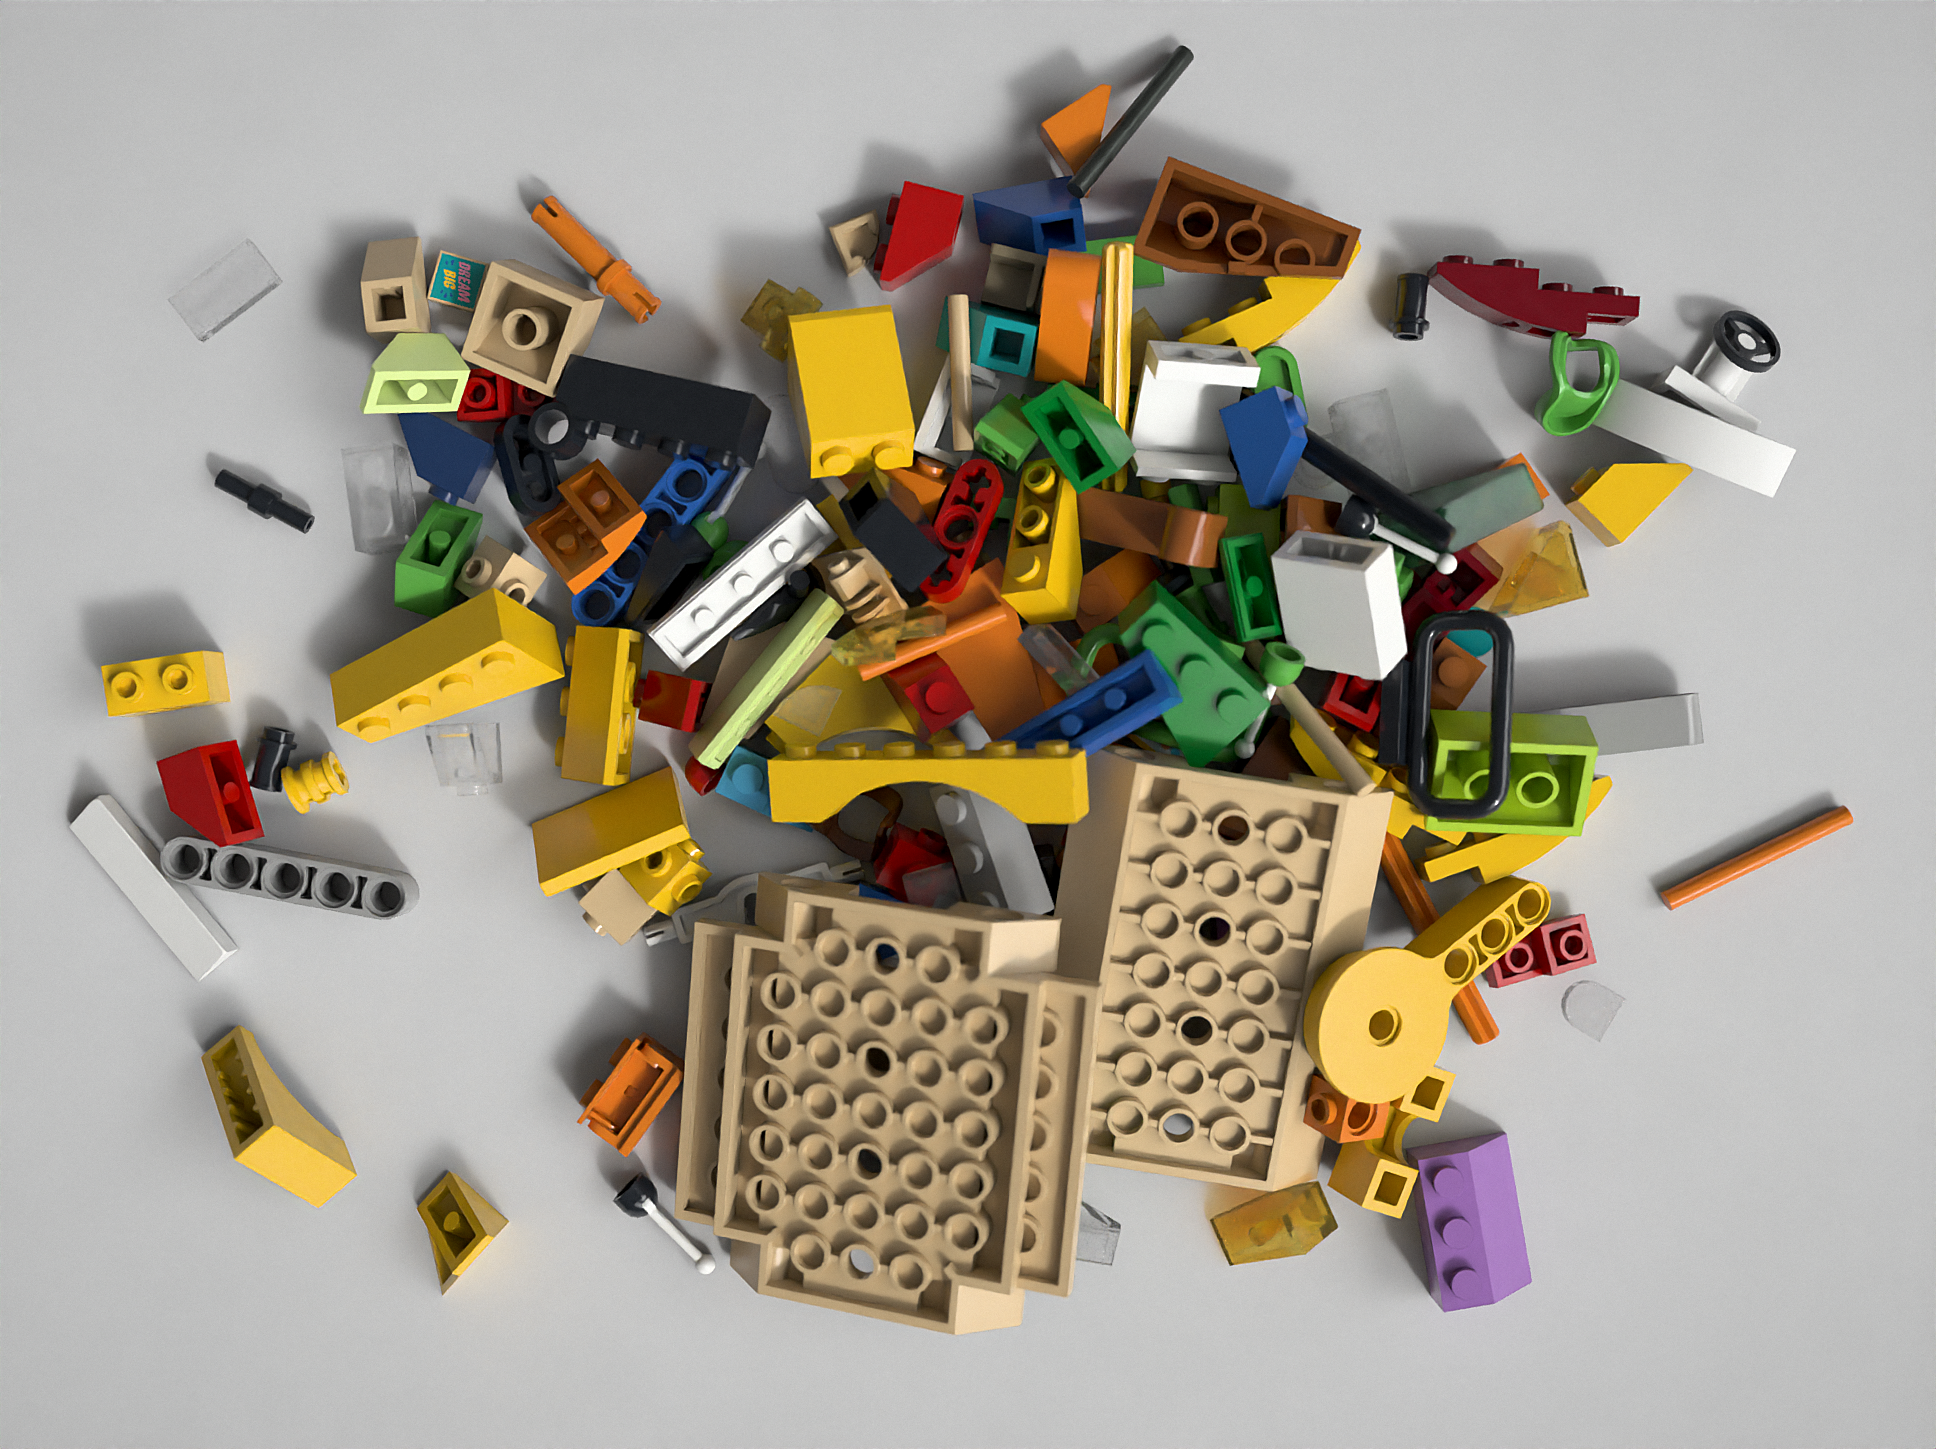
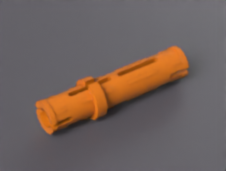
[531,196,662,324]

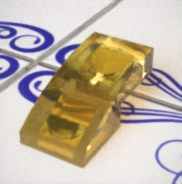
[831,605,946,666]

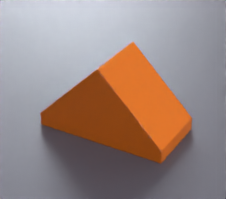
[1040,84,1112,198]

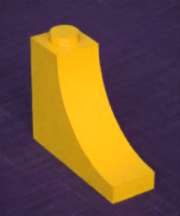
[764,634,960,754]
[201,1025,357,1208]

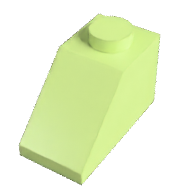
[359,333,471,414]

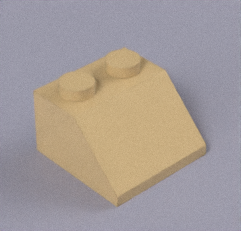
[461,259,605,397]

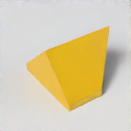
[416,1171,509,1296]

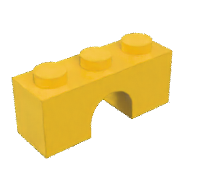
[1327,1064,1456,1219]

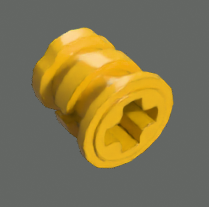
[281,751,349,814]

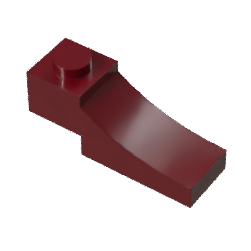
[1400,534,1504,662]

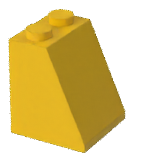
[787,304,915,479]

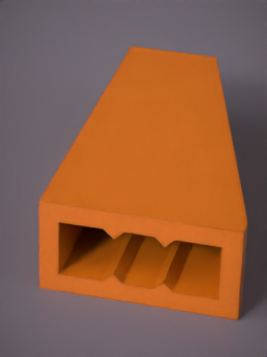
[910,557,1045,742]

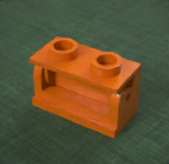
[577,1032,685,1158]

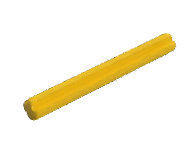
[1098,241,1133,493]

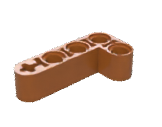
[1076,487,1229,568]

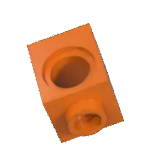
[1303,1074,1391,1143]

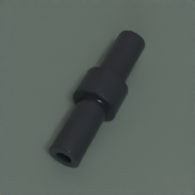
[214,469,315,534]

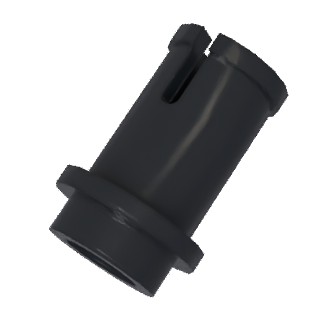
[1388,273,1430,341]
[249,726,298,793]

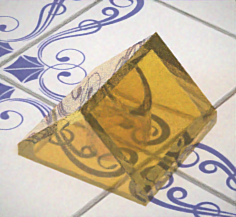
[1488,520,1590,619]

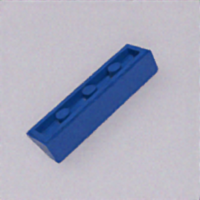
[982,649,1184,758]

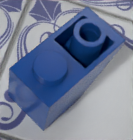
[972,175,1087,256]

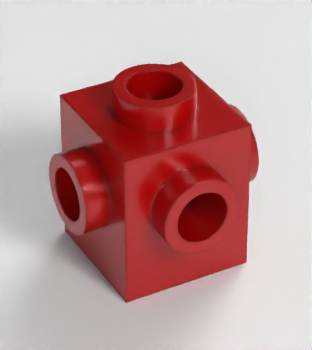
[873,822,956,907]

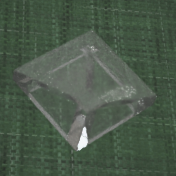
[1076,1201,1121,1266]

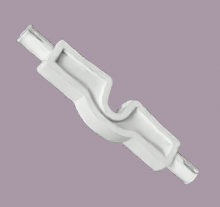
[643,859,866,947]

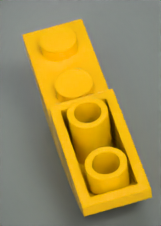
[1177,240,1362,356]
[1290,708,1467,846]
[1413,774,1613,885]

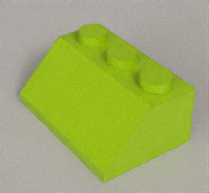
[1424,709,1599,837]

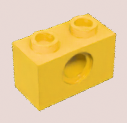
[101,650,231,717]

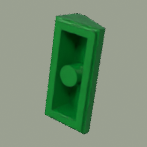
[1218,532,1283,643]

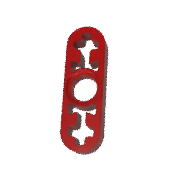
[919,459,1004,604]

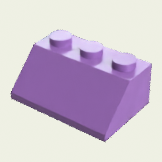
[1405,1132,1532,1312]

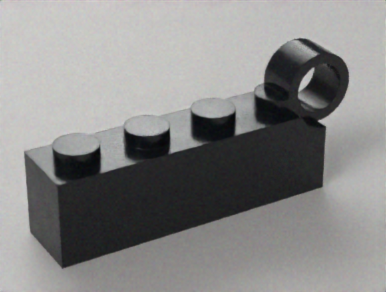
[528,354,772,471]

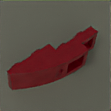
[1427,255,1640,341]

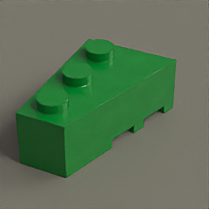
[1118,580,1271,768]

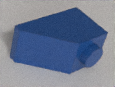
[1219,386,1308,511]

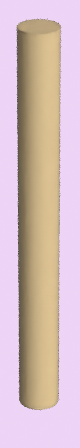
[1241,640,1375,798]

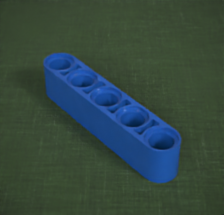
[571,455,738,628]

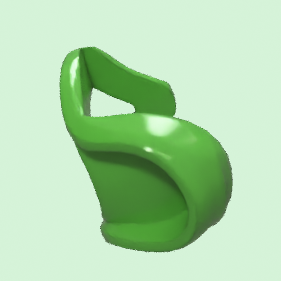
[1534,330,1620,436]

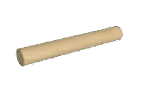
[948,294,974,452]

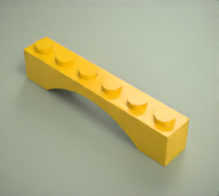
[767,740,1089,823]

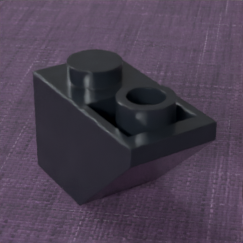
[838,467,948,593]

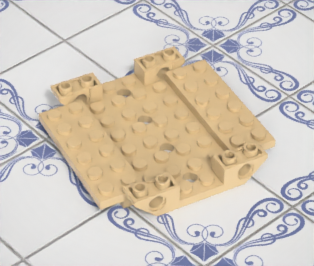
[674,871,1103,1335]

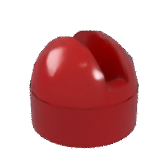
[685,755,727,796]

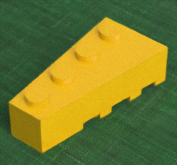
[329,587,565,743]

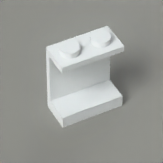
[1129,340,1260,486]

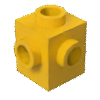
[618,837,713,916]

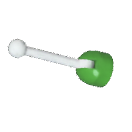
[690,441,767,551]
[1234,642,1306,759]

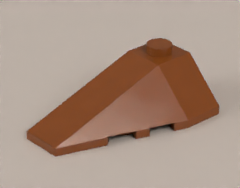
[1133,156,1362,280]

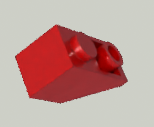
[873,181,964,292]

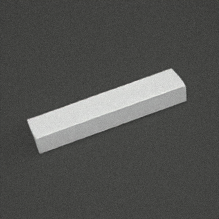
[69,795,238,982]

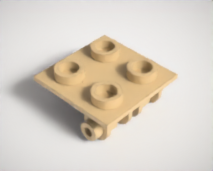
[811,546,921,652]

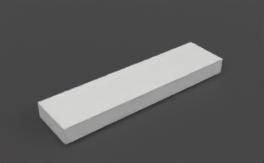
[647,496,839,672]

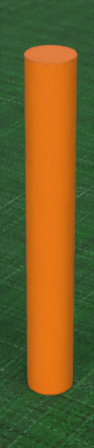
[856,601,1008,681]

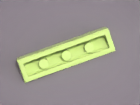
[688,588,844,769]

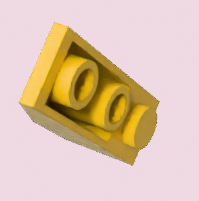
[1000,457,1083,625]

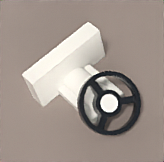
[1649,310,1781,432]

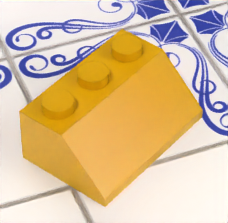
[555,625,645,786]

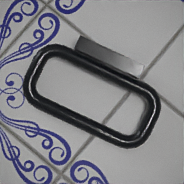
[1378,609,1515,820]

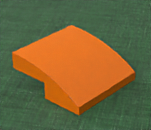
[524,458,647,595]

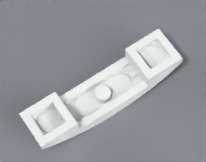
[1591,376,1796,498]

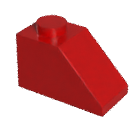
[869,634,975,744]
[633,669,713,733]
[1318,671,1382,732]
[156,739,265,848]

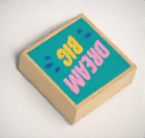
[427,250,490,314]

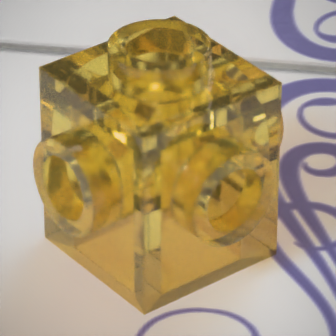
[740,278,823,363]

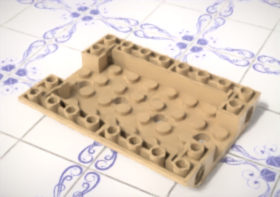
[1044,745,1394,1192]

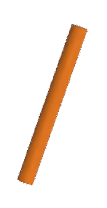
[1661,805,1853,911]

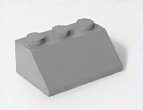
[929,783,1055,914]

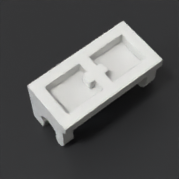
[913,353,1001,472]

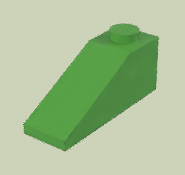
[974,392,1041,478]

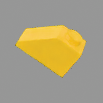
[1564,463,1693,547]

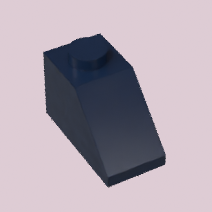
[397,412,497,506]

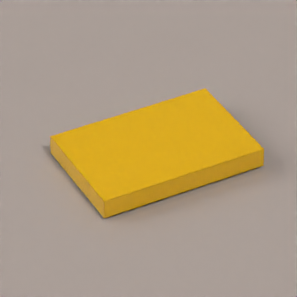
[532,766,690,897]

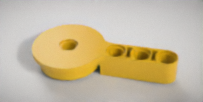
[1303,875,1551,1104]

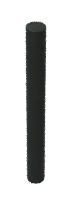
[1067,45,1194,198]

